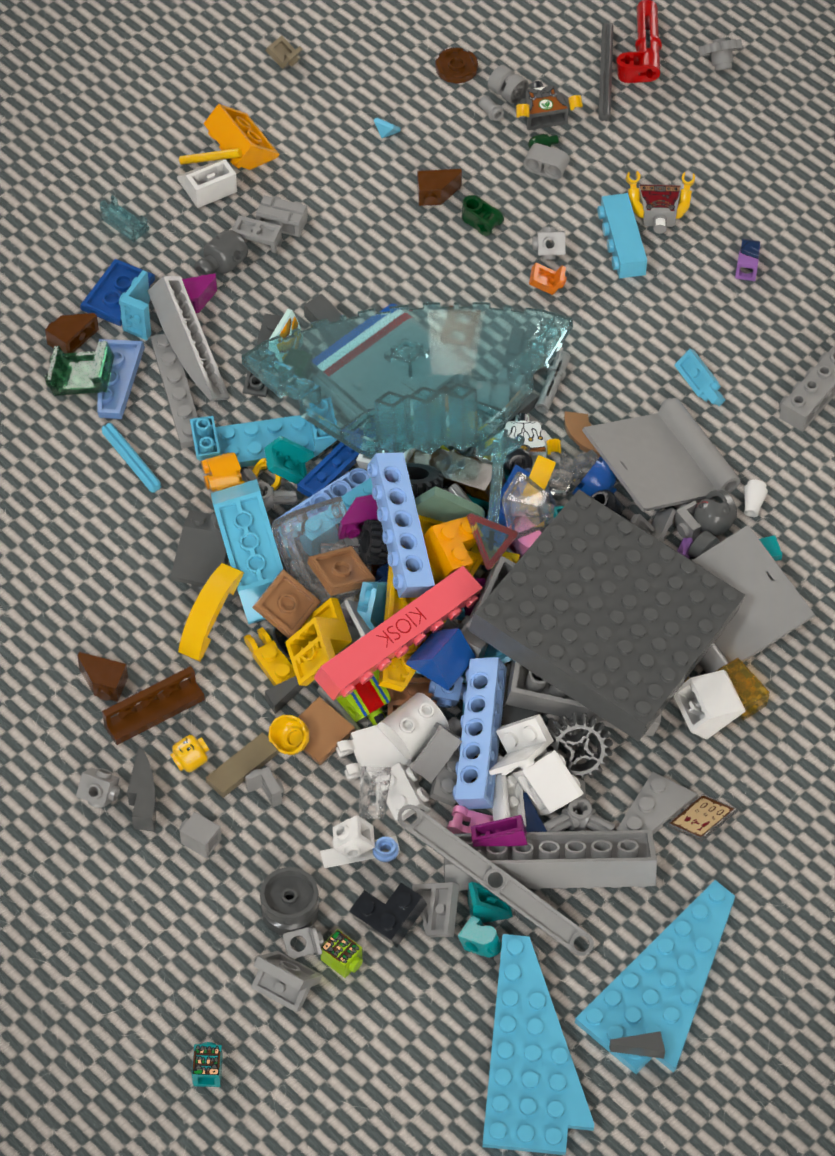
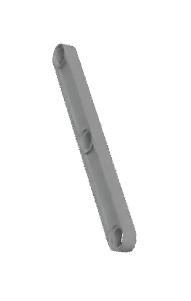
[398,804,594,956]

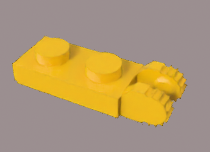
[244,627,296,686]

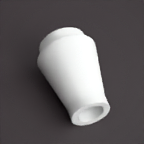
[744,480,768,517]

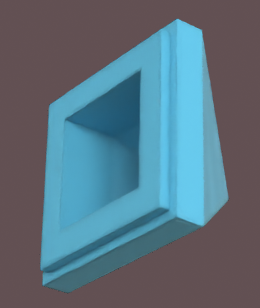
[374,118,401,138]

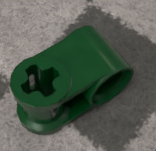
[461,195,504,236]

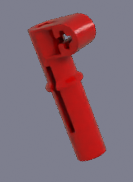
[616,0,662,83]

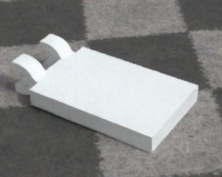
[336,724,409,782]

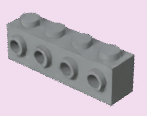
[779,346,835,432]

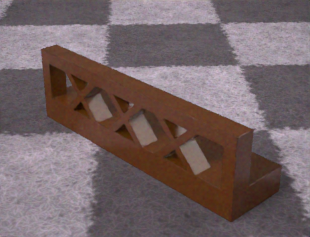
[102,666,205,745]

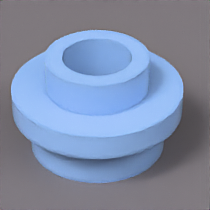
[373,836,399,862]

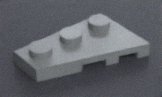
[616,772,698,834]

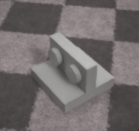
[251,951,322,1012]

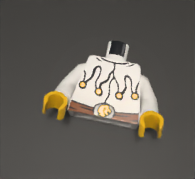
[487,413,561,466]

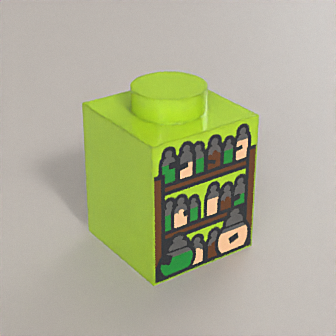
[320,929,363,978]

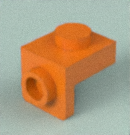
[529,262,567,295]

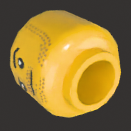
[170,735,210,773]

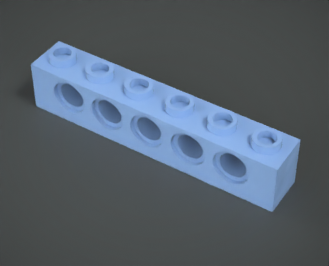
[367,452,435,598]
[453,657,507,809]

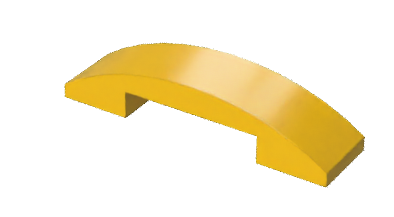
[178,563,244,662]

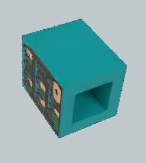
[192,1042,223,1087]

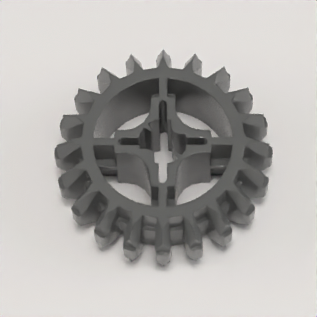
[546,712,613,781]

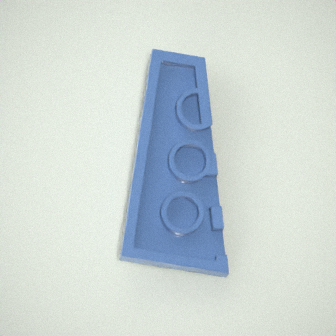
[97,339,145,419]

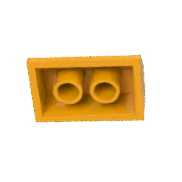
[203,104,280,170]

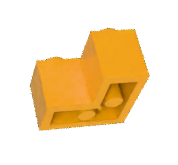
[423,515,482,582]

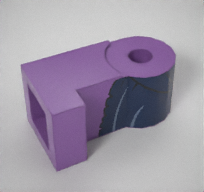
[735,238,761,281]

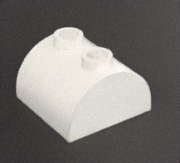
[377,693,450,762]

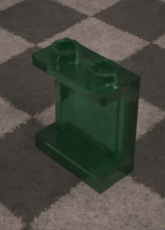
[45,341,115,396]

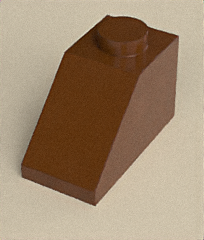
[417,169,462,206]
[45,313,99,358]
[77,652,128,702]

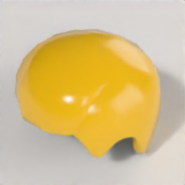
[268,714,309,755]

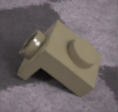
[265,35,303,69]

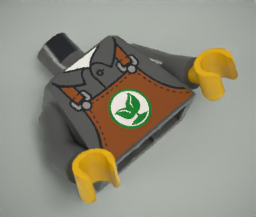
[515,81,583,131]

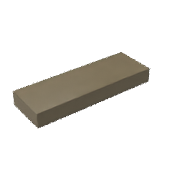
[205,732,280,798]

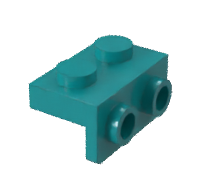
[264,436,314,484]

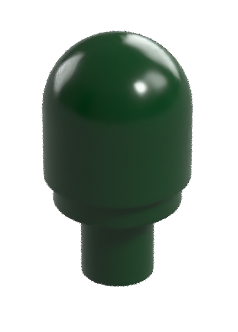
[528,134,559,149]

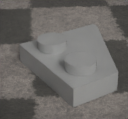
[412,882,459,938]

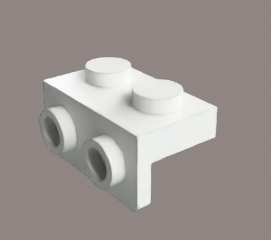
[375,763,431,822]

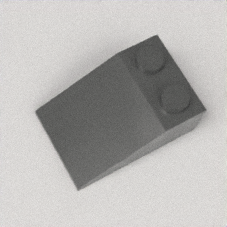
[170,510,229,587]

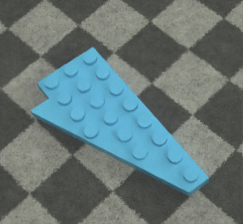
[575,880,735,1074]
[482,934,594,1155]

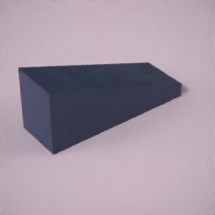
[523,792,547,832]

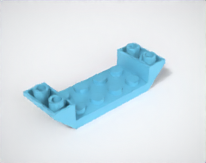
[190,399,339,467]
[210,479,283,624]

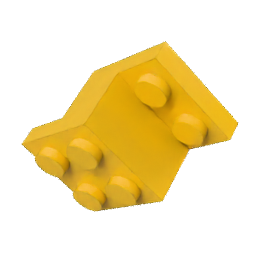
[285,597,352,686]

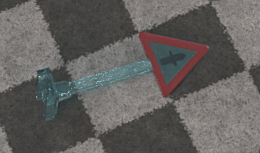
[467,428,524,570]

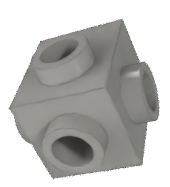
[532,227,566,259]
[76,768,120,808]

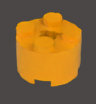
[201,452,245,500]

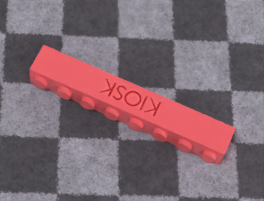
[314,566,483,701]

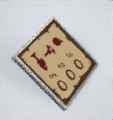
[667,794,738,842]

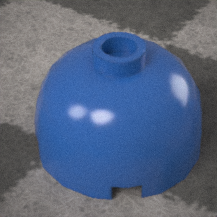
[571,456,617,497]

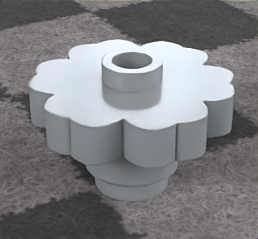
[698,38,743,71]

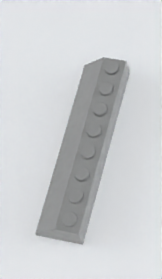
[444,830,657,891]

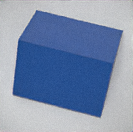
[406,628,476,690]

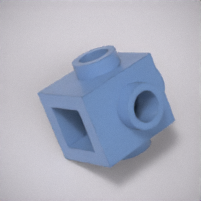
[428,676,466,708]

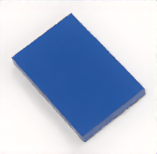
[80,259,155,326]

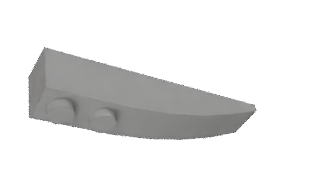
[147,276,230,401]

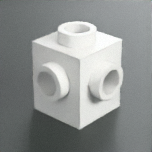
[332,815,375,859]

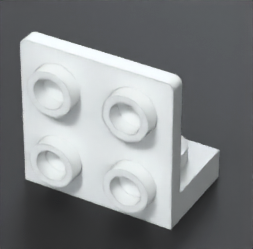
[489,714,554,776]

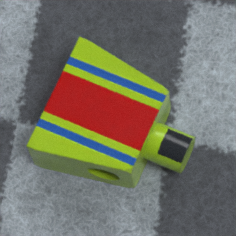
[336,669,391,726]

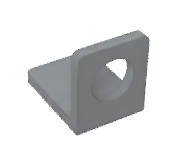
[283,926,324,959]

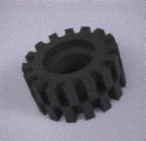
[358,519,388,565]

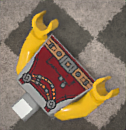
[625,171,695,234]

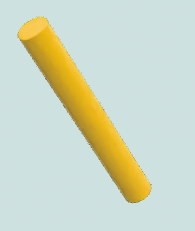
[179,148,242,165]

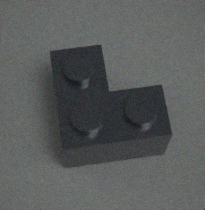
[349,883,428,948]

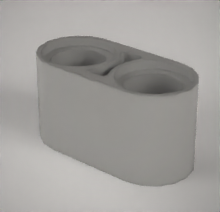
[523,143,570,179]

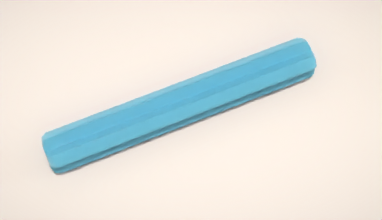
[102,423,161,493]

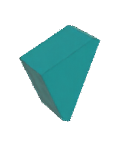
[467,881,513,923]

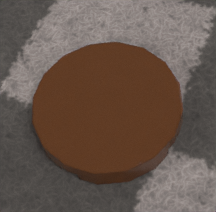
[435,47,478,84]

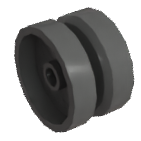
[260,867,319,935]

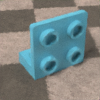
[119,270,151,340]

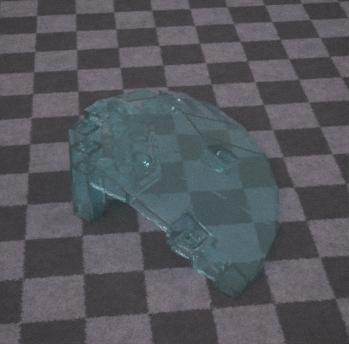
[241,302,573,458]

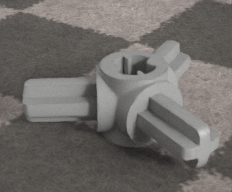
[241,468,297,512]
[544,778,615,832]

